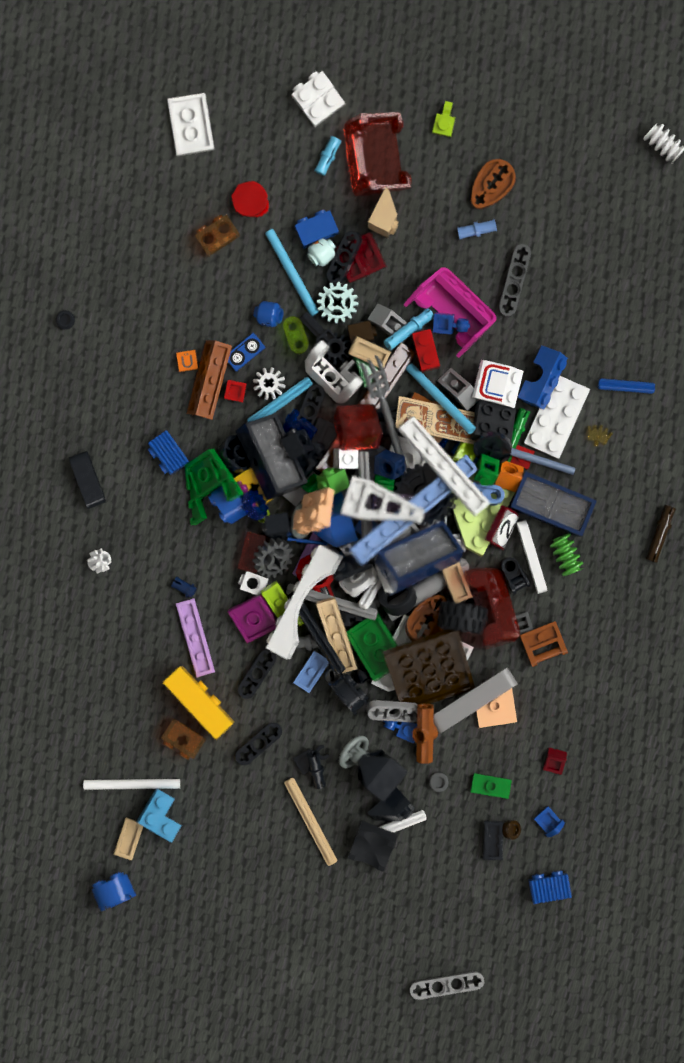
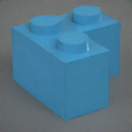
[136,789,181,843]

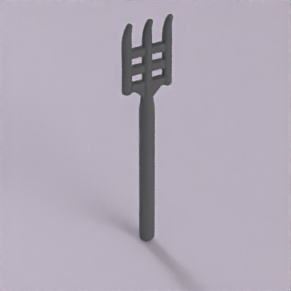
[360,355,408,471]

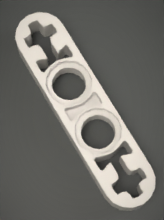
[516,520,547,594]

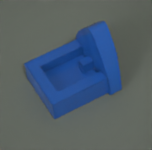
[533,806,565,838]

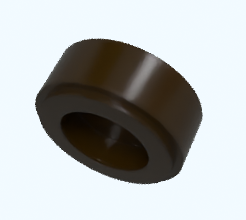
[502,820,521,840]

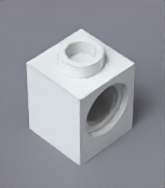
[333,448,358,468]
[238,571,269,595]

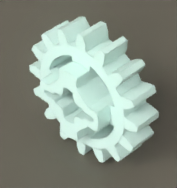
[317,282,358,324]

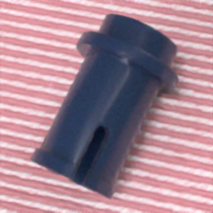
[171,576,197,598]

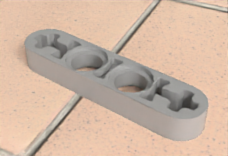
[410,971,484,999]

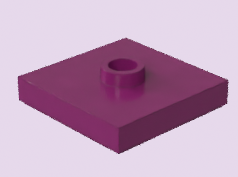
[228,593,277,643]

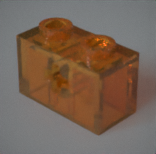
[161,718,207,760]

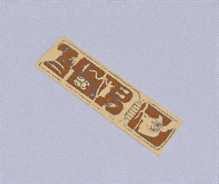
[395,396,474,444]

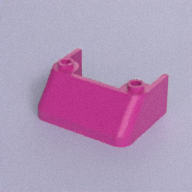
[403,267,497,358]

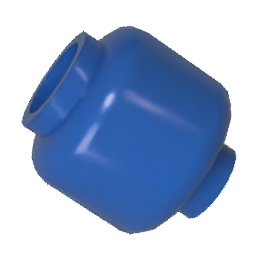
[254,301,283,327]

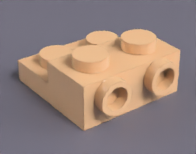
[293,488,334,535]

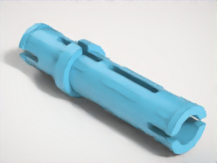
[384,308,434,350]

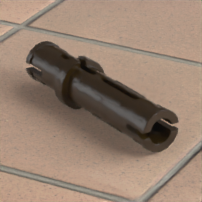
[646,505,676,563]

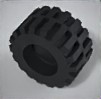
[437,601,488,634]

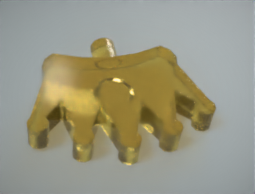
[588,425,613,447]

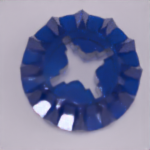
[242,490,269,520]

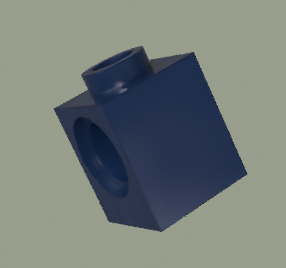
[374,449,406,480]

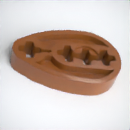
[471,159,516,209]
[405,595,447,641]

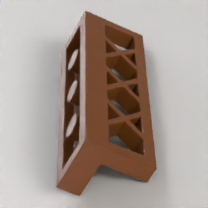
[186,340,232,420]

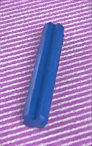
[598,379,655,394]

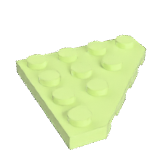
[448,455,515,557]

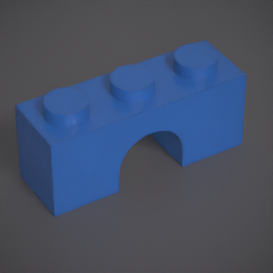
[518,345,568,410]

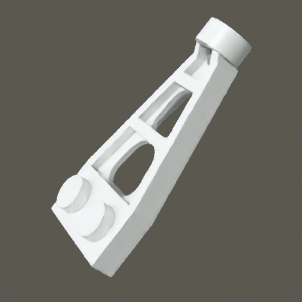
[341,476,424,524]

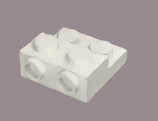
[292,71,345,127]

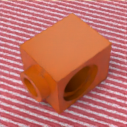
[494,461,524,493]

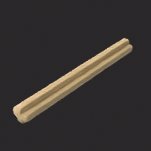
[284,778,337,866]

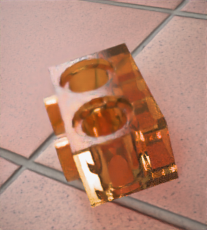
[195,214,240,257]

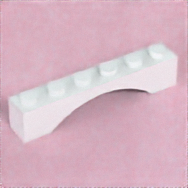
[266,545,343,659]

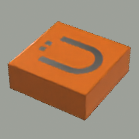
[176,350,198,372]

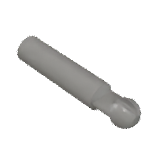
[387,558,469,622]

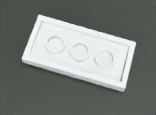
[524,376,590,459]

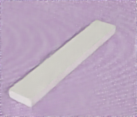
[398,416,490,517]

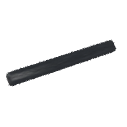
[287,592,346,674]

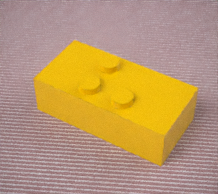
[163,666,234,739]

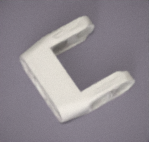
[305,340,363,404]

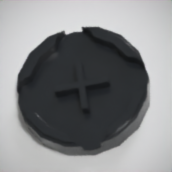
[473,431,512,464]

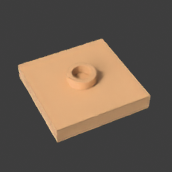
[476,688,517,728]

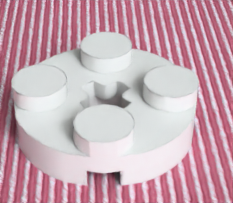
[339,563,377,597]

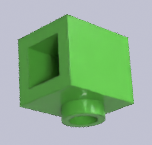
[316,468,350,495]

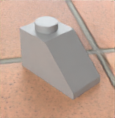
[368,304,407,344]
[437,368,479,411]

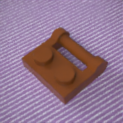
[520,621,568,667]

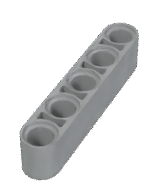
[434,668,518,734]

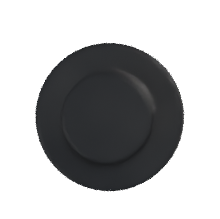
[56,310,75,330]

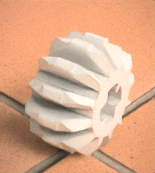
[253,367,285,400]

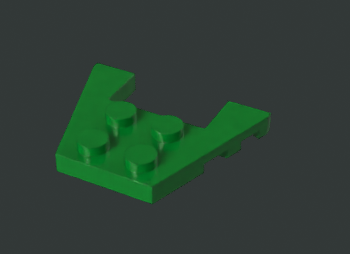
[185,449,244,525]

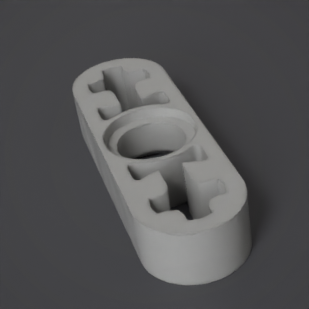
[366,700,418,722]

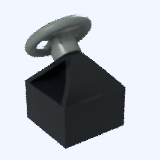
[339,736,408,802]

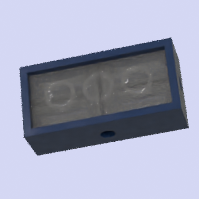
[509,471,597,537]
[375,521,464,593]

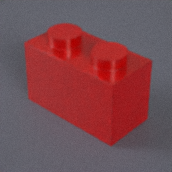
[411,329,440,373]

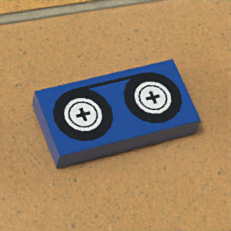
[228,333,266,372]

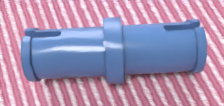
[457,219,497,239]

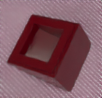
[543,747,567,775]

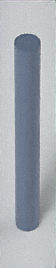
[510,448,575,475]

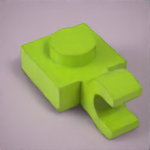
[432,101,455,137]

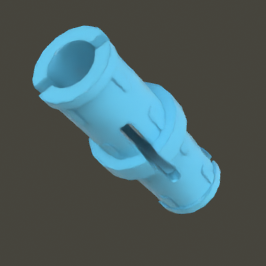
[314,136,342,176]

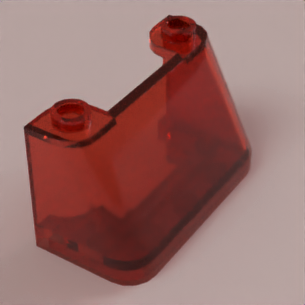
[344,112,412,196]
[464,568,520,650]

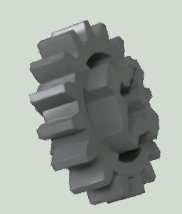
[252,538,294,579]

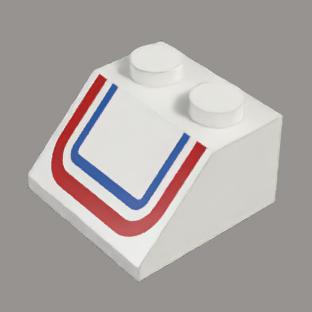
[472,360,523,408]

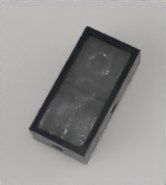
[235,413,308,501]

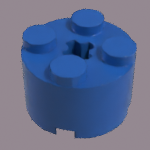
[209,486,251,524]
[92,872,136,911]

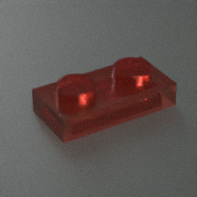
[238,531,266,573]

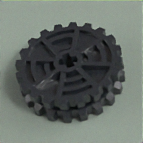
[393,463,458,527]

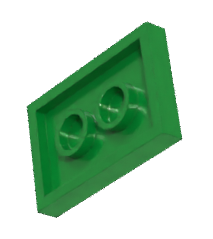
[347,613,398,682]

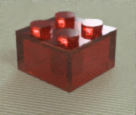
[334,404,382,451]

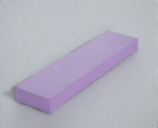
[176,598,215,677]

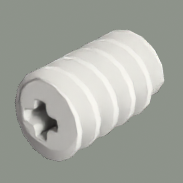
[643,124,684,163]

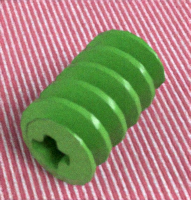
[550,533,584,576]

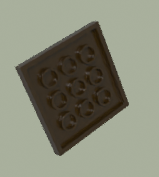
[383,629,475,711]

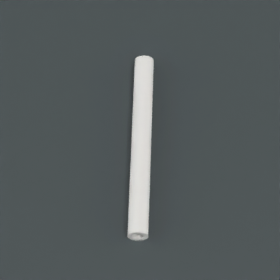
[83,779,180,790]

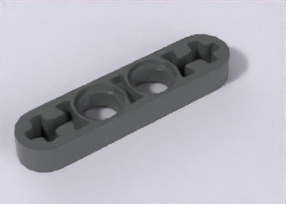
[499,244,531,317]

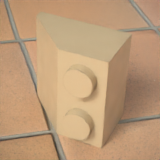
[368,188,399,238]

